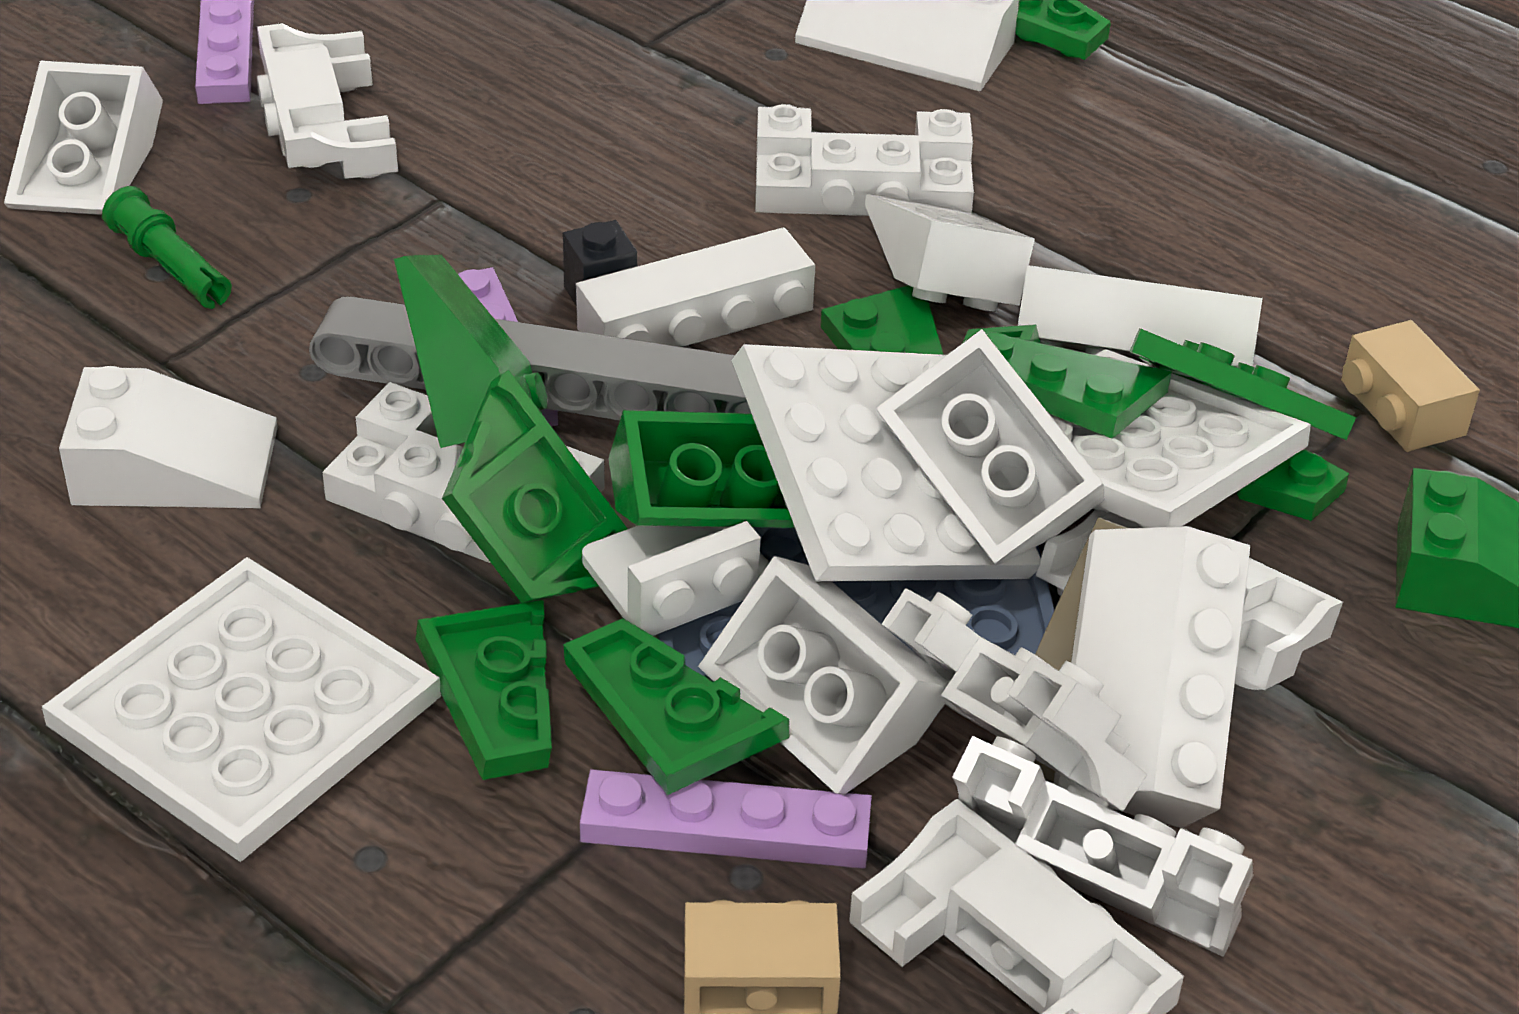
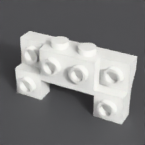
[257,23,398,179]
[755,104,974,216]
[322,382,605,563]
[1036,510,1343,690]
[882,588,1147,811]
[952,736,1253,957]
[849,799,1184,1014]

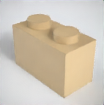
[1341,320,1480,452]
[684,900,841,1014]

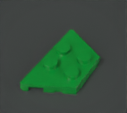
[1130,328,1356,440]
[442,370,628,603]

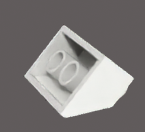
[876,329,1105,566]
[698,556,949,795]

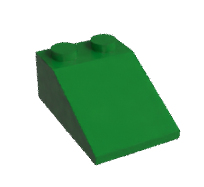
[394,255,547,448]
[1395,467,1519,628]

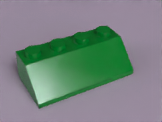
[608,410,795,528]

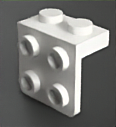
[582,521,761,636]

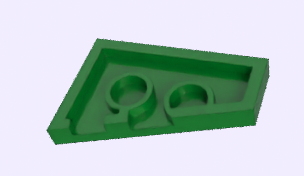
[821,285,944,355]
[563,618,789,795]

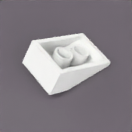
[4,61,163,215]
[864,194,1035,311]
[59,366,278,508]

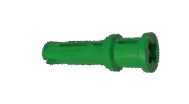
[102,186,232,309]

